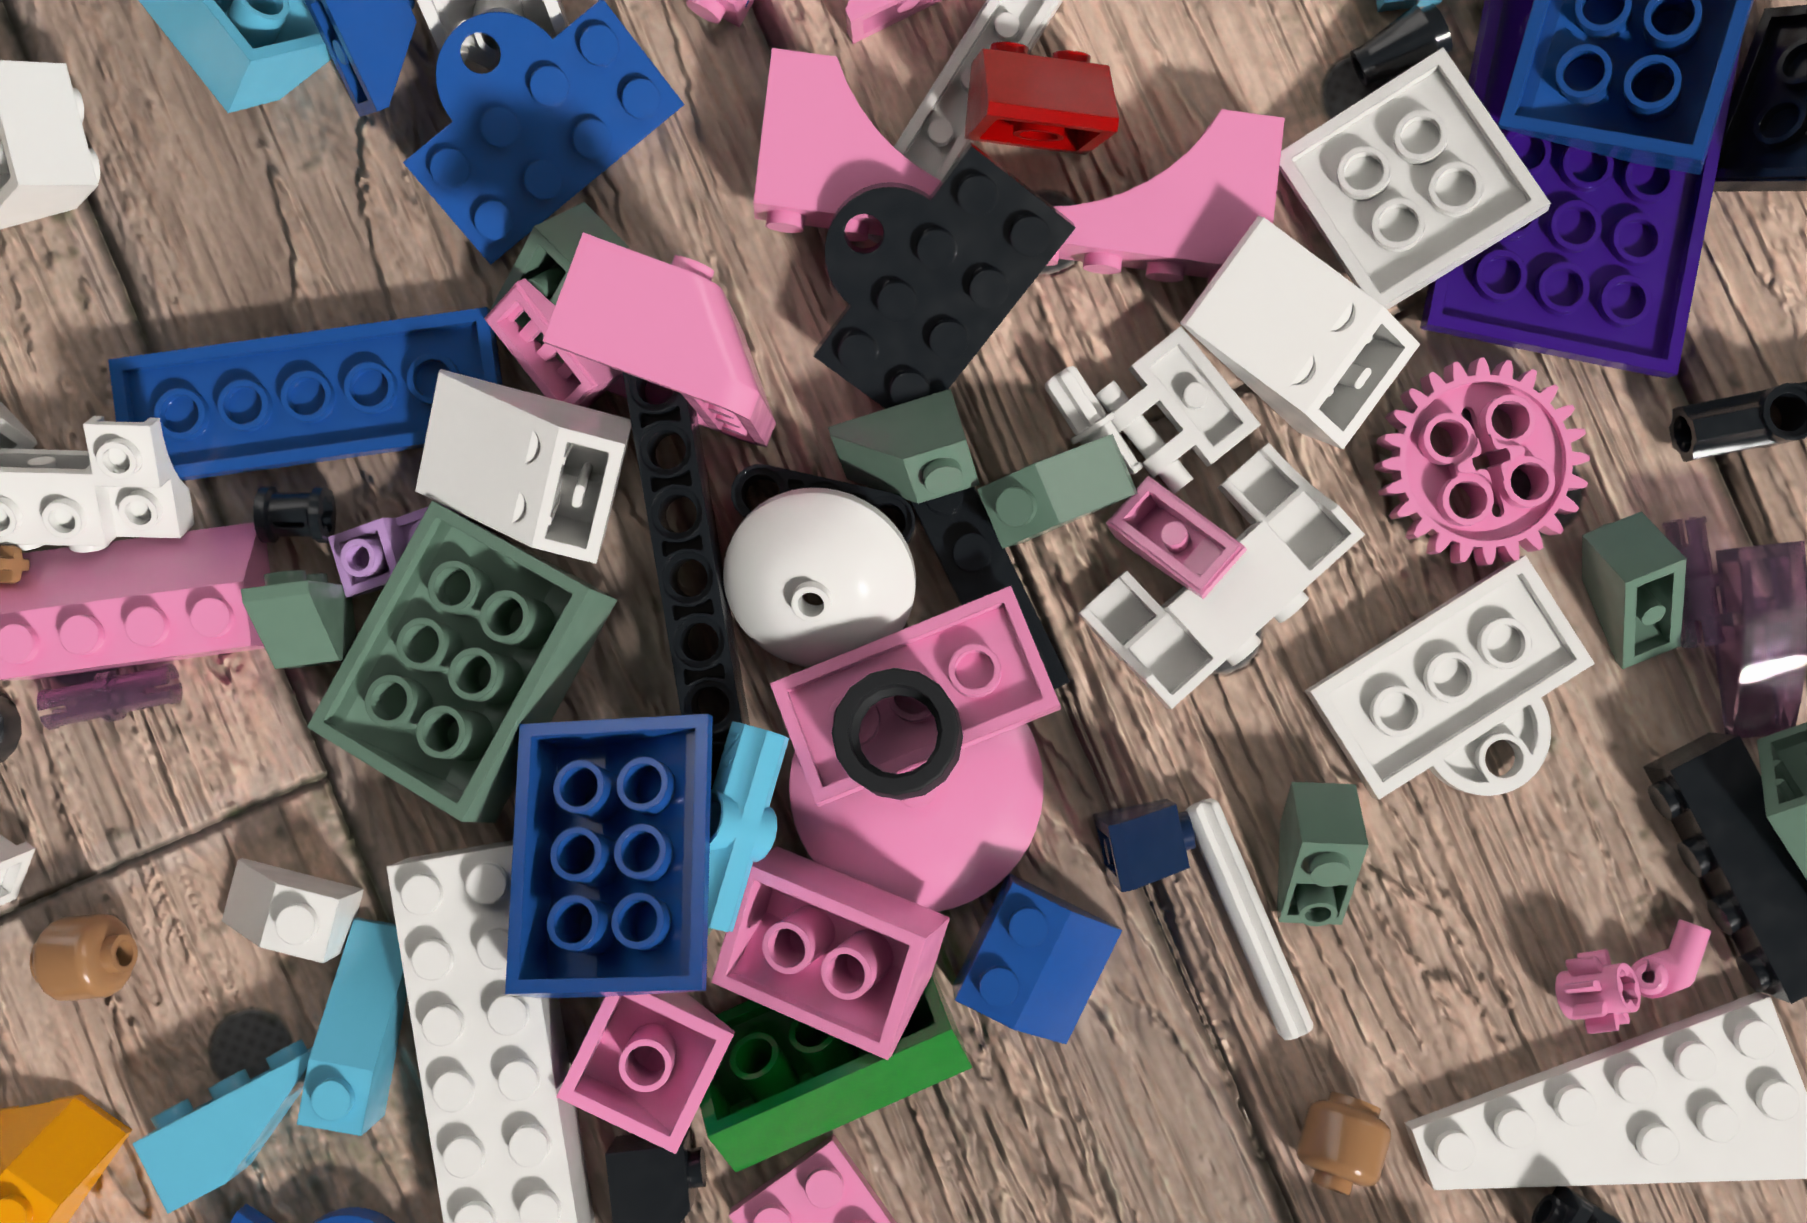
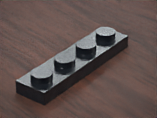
[910,486,1070,690]

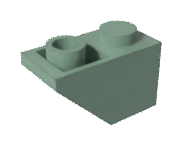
[241,570,357,669]
[1277,782,1369,926]

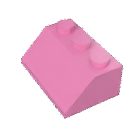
[711,846,950,1060]

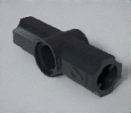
[1669,382,1807,462]

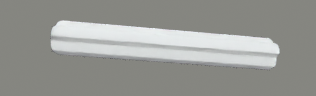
[1185,798,1313,1040]

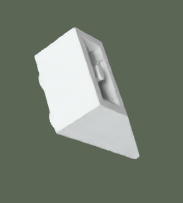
[1180,216,1420,449]
[415,369,632,564]

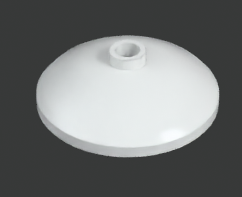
[723,488,916,667]

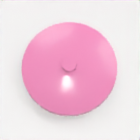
[789,723,1044,912]

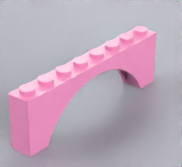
[753,48,1285,284]

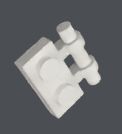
[1095,326,1261,494]

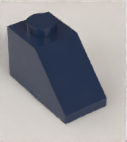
[1093,799,1196,892]

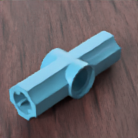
[708,721,789,932]

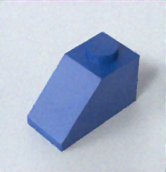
[304,0,417,117]

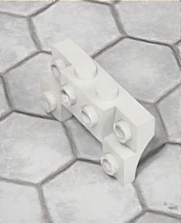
[0,416,195,553]
[1078,443,1365,709]

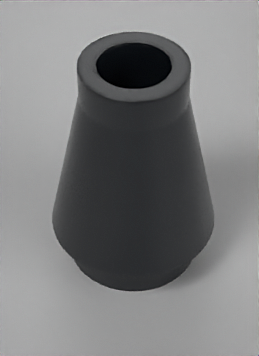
[1350,4,1453,86]

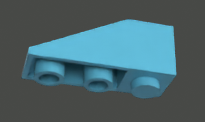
[133,1039,312,1214]

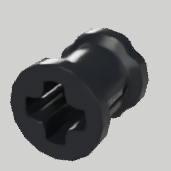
[253,486,336,543]

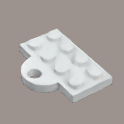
[1304,555,1595,800]

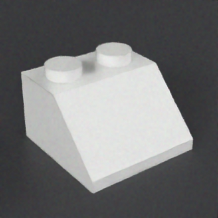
[0,60,100,230]

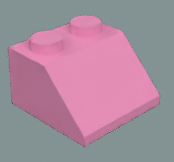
[556,992,735,1154]

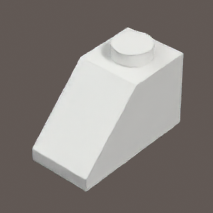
[222,858,364,963]

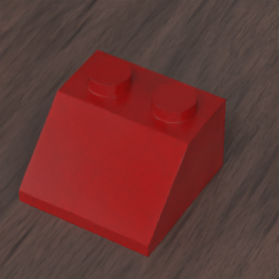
[965,42,1119,155]

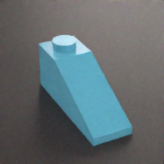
[297,917,407,1136]

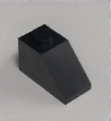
[605,1127,707,1223]

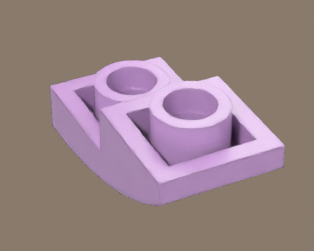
[328,503,468,598]

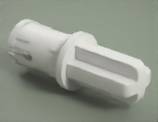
[1045,366,1143,475]

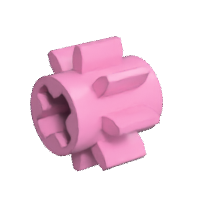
[1555,949,1641,1034]

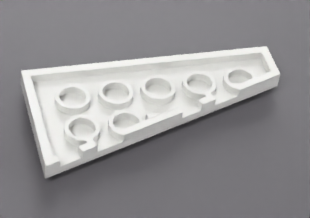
[1405,992,1807,1190]

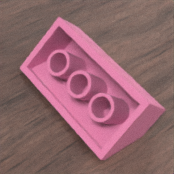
[0,522,270,681]

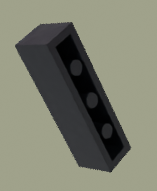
[1643,732,1807,1004]

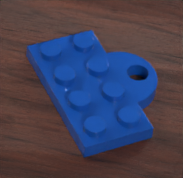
[403,0,685,265]

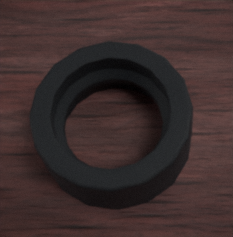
[832,668,963,800]

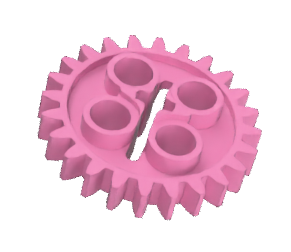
[1374,357,1590,566]

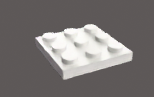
[1279,47,1551,310]

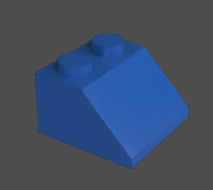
[952,873,1122,1044]

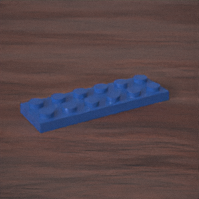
[108,307,503,481]

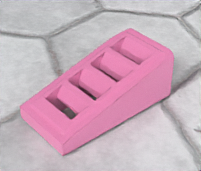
[484,279,623,408]

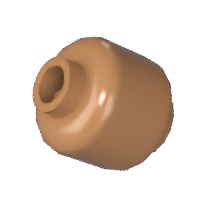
[29,914,138,1001]
[1296,1092,1391,1196]

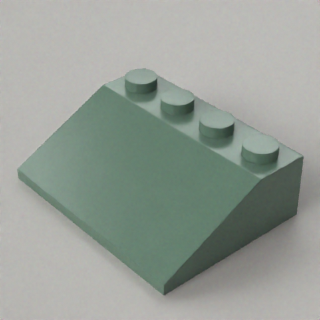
[307,500,617,823]

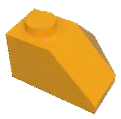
[0,1094,132,1223]

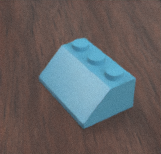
[138,0,332,113]

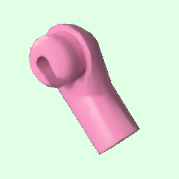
[1631,919,1712,999]

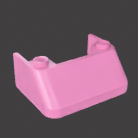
[542,232,776,447]

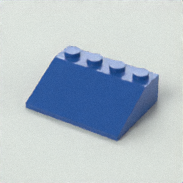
[1498,0,1754,175]
[505,714,713,998]

